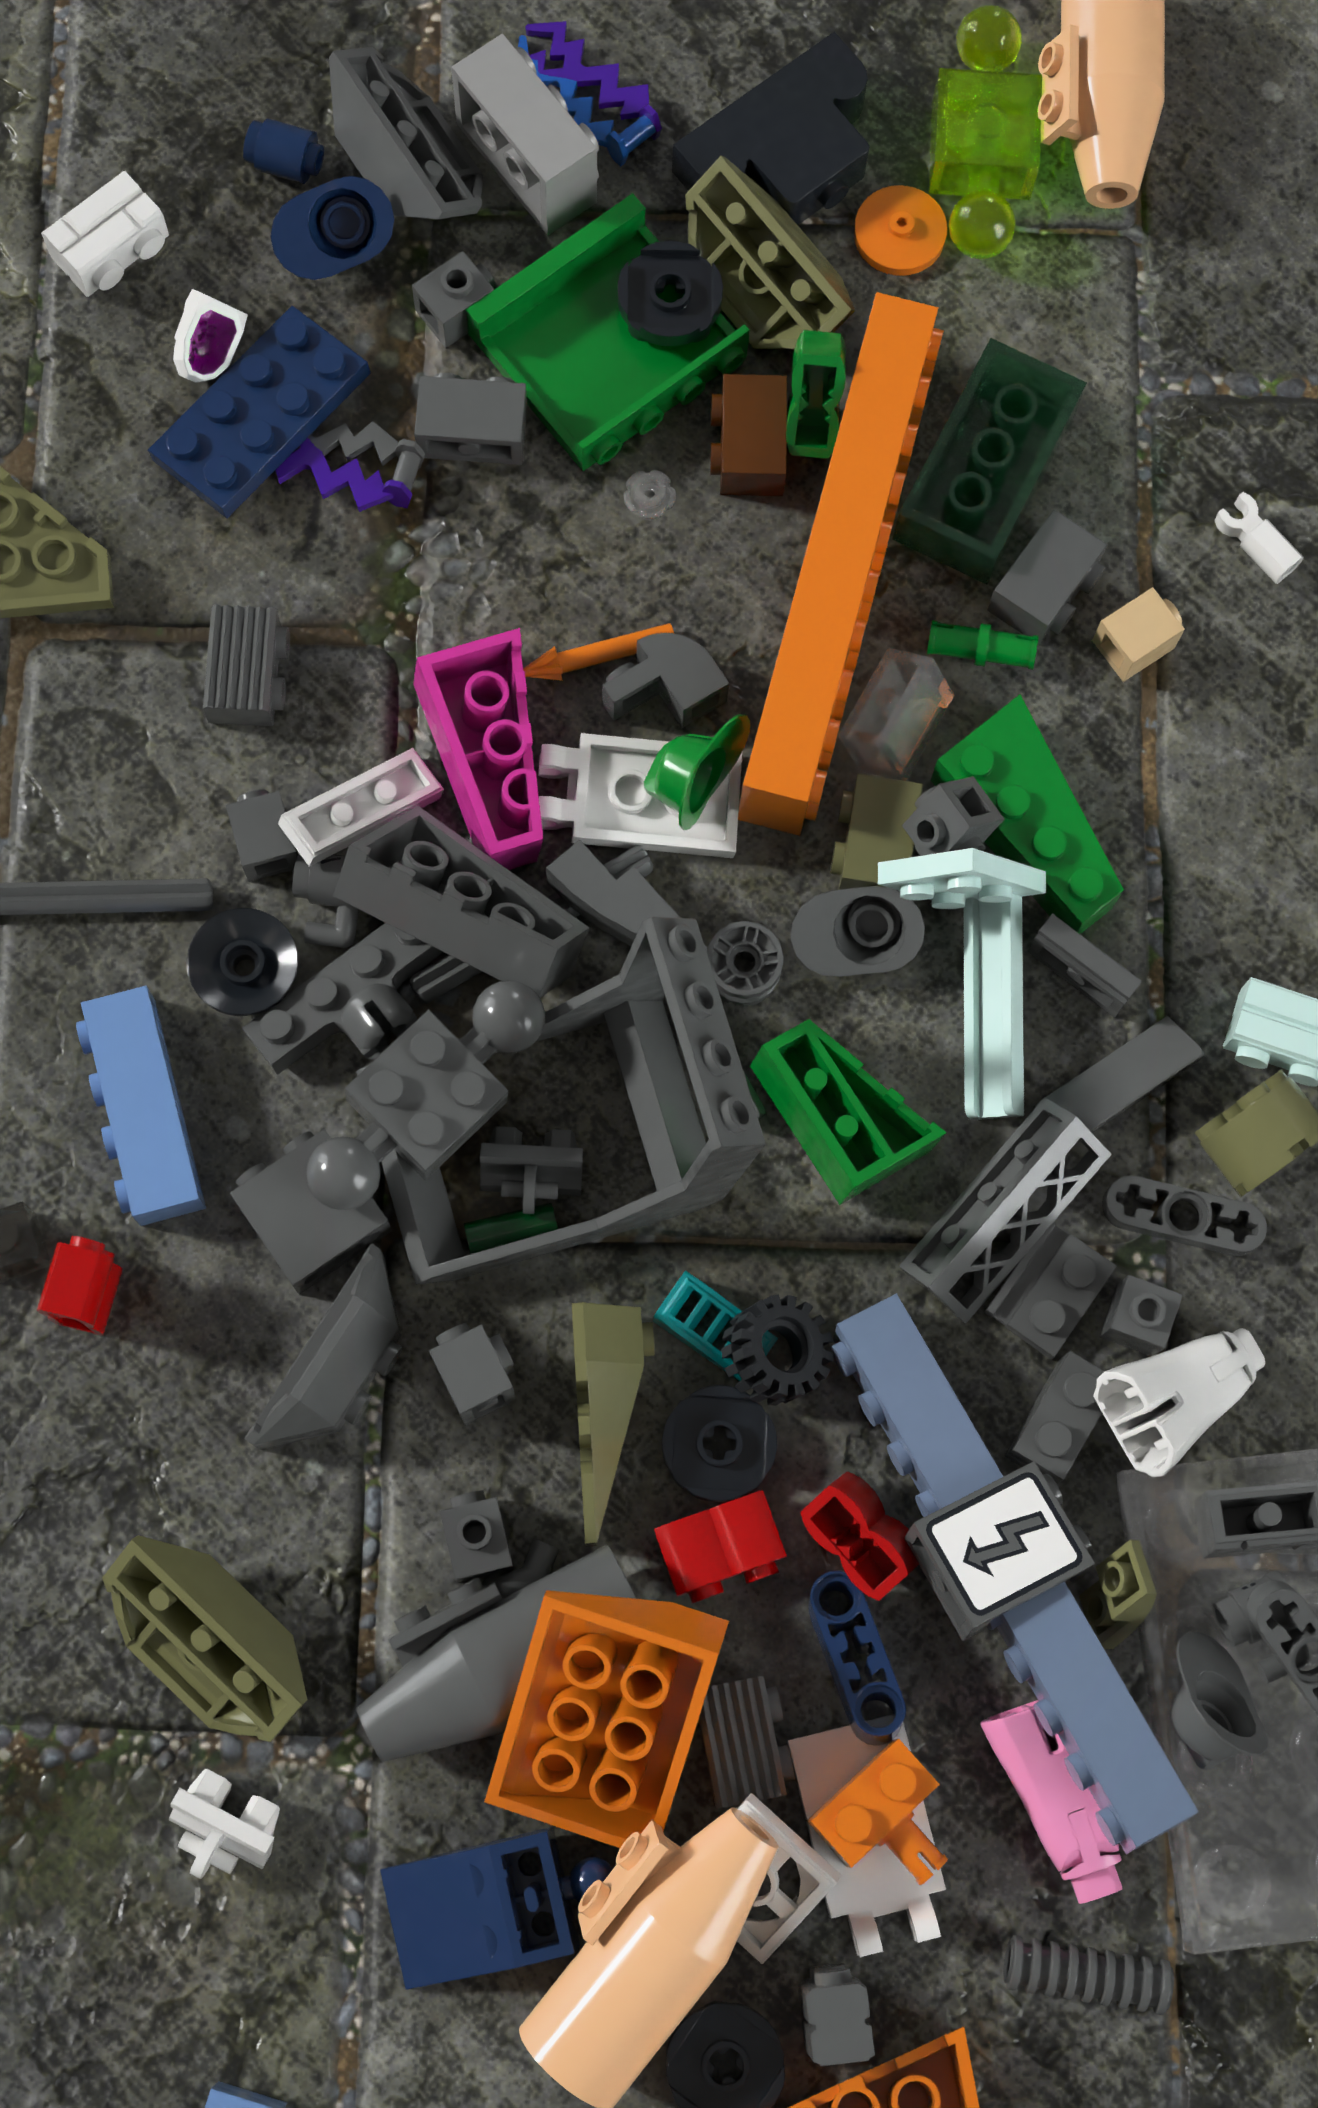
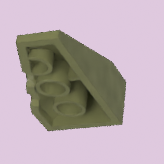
[571,1302,655,1547]

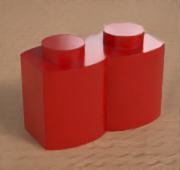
[37,1236,123,1336]
[800,1472,919,1601]
[654,1490,787,1604]

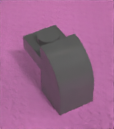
[602,633,729,728]

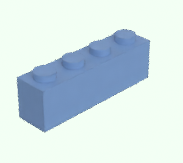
[76,986,206,1226]

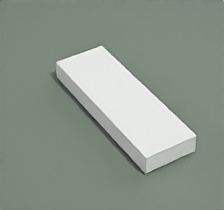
[278,748,444,867]

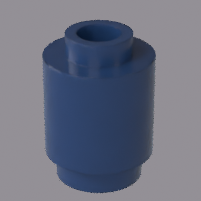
[243,118,324,184]

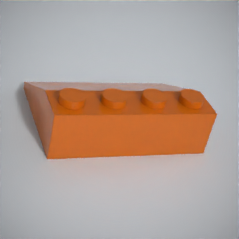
[484,1590,729,1848]

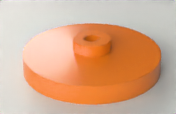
[854,185,947,276]

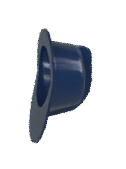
[270,176,395,280]

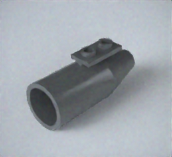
[356,1545,636,1762]

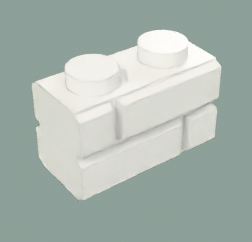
[41,171,169,297]

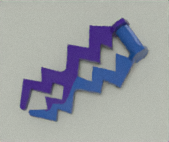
[518,21,662,167]

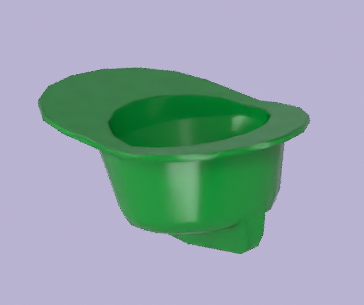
[644,714,750,831]

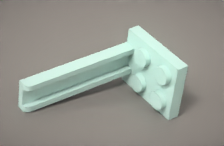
[878,848,1046,1120]

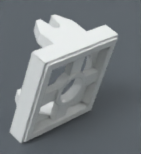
[737,1793,841,1964]

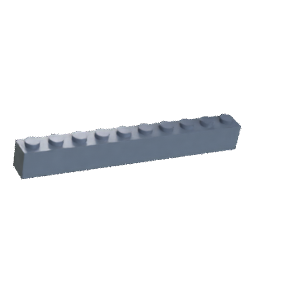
[830,1293,1199,1855]

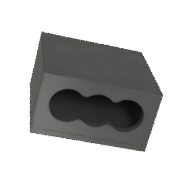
[230,1129,392,1294]

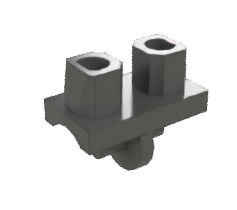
[480,1126,583,1214]

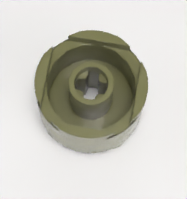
[1195,1069,1318,1198]

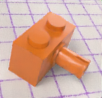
[806,1739,948,1885]

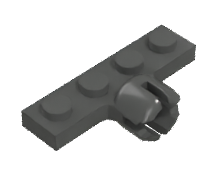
[242,923,444,1075]

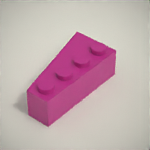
[413,628,543,870]

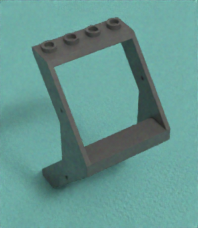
[356,917,766,1285]

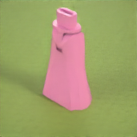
[980,1700,1123,1904]

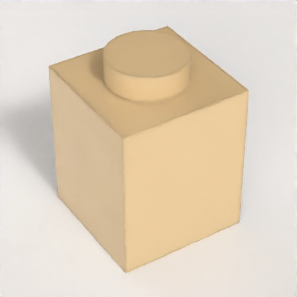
[1092,587,1185,682]

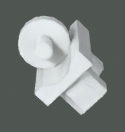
[169,1769,280,1879]

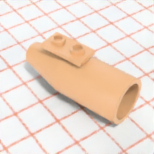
[1038,0,1165,209]
[519,1807,779,2108]

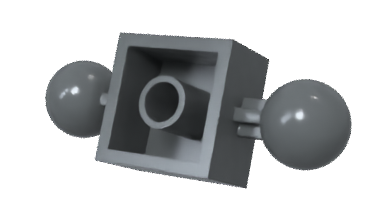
[306,981,545,1210]

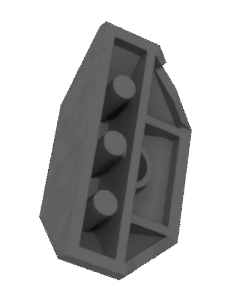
[329,47,483,219]
[244,1244,403,1450]

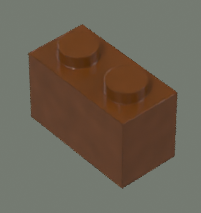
[710,374,787,496]

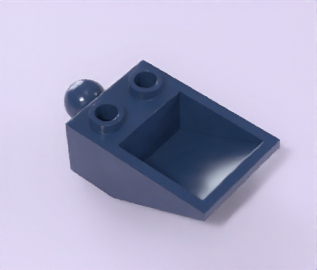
[380,1827,613,1990]

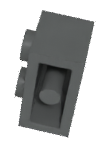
[429,1323,516,1426]

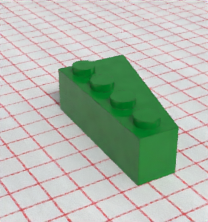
[930,694,1124,934]

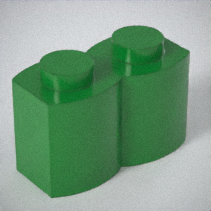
[786,330,846,459]

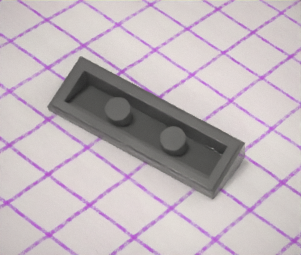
[1033,1016,1205,1145]

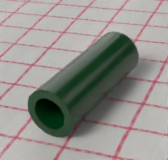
[464,1202,558,1254]

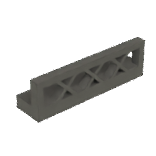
[899,1097,1112,1324]

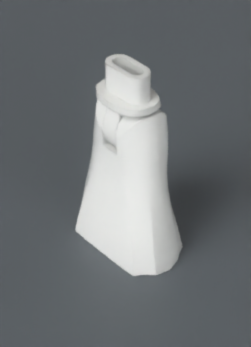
[1093,1328,1265,1477]

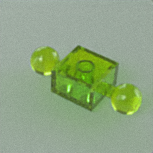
[928,5,1042,259]

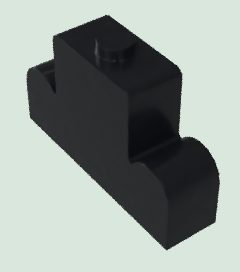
[672,31,869,225]

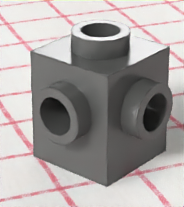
[902,776,1004,856]

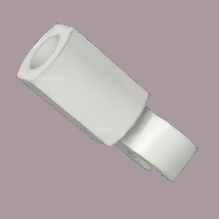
[1214,492,1304,584]

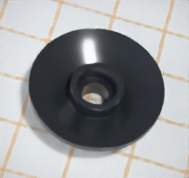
[187,908,298,1016]

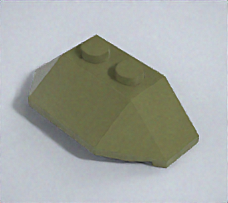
[685,156,855,350]
[102,1535,308,1742]

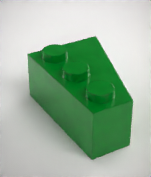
[750,1019,947,1205]

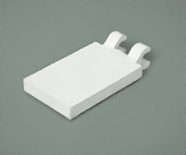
[538,733,742,858]
[787,1715,946,1957]

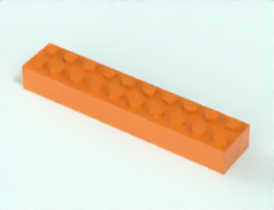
[738,292,944,836]

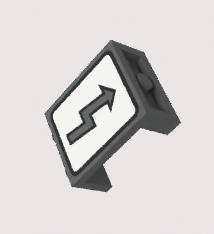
[904,1461,1095,1641]

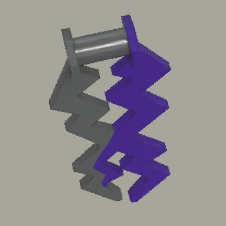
[276,421,425,512]

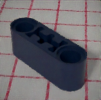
[808,1571,906,1746]

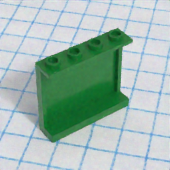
[466,193,750,471]

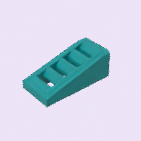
[653,1270,778,1381]

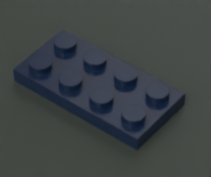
[148,306,371,518]

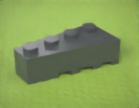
[333,805,589,998]

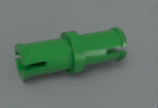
[927,620,1039,670]

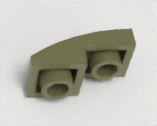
[1079,1539,1157,1649]

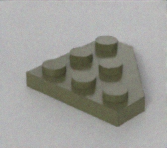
[0,466,114,618]

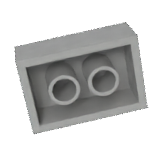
[451,33,599,236]

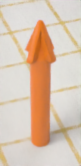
[523,623,674,681]

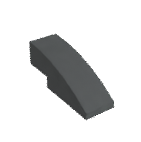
[546,840,708,953]

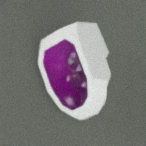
[173,289,248,383]

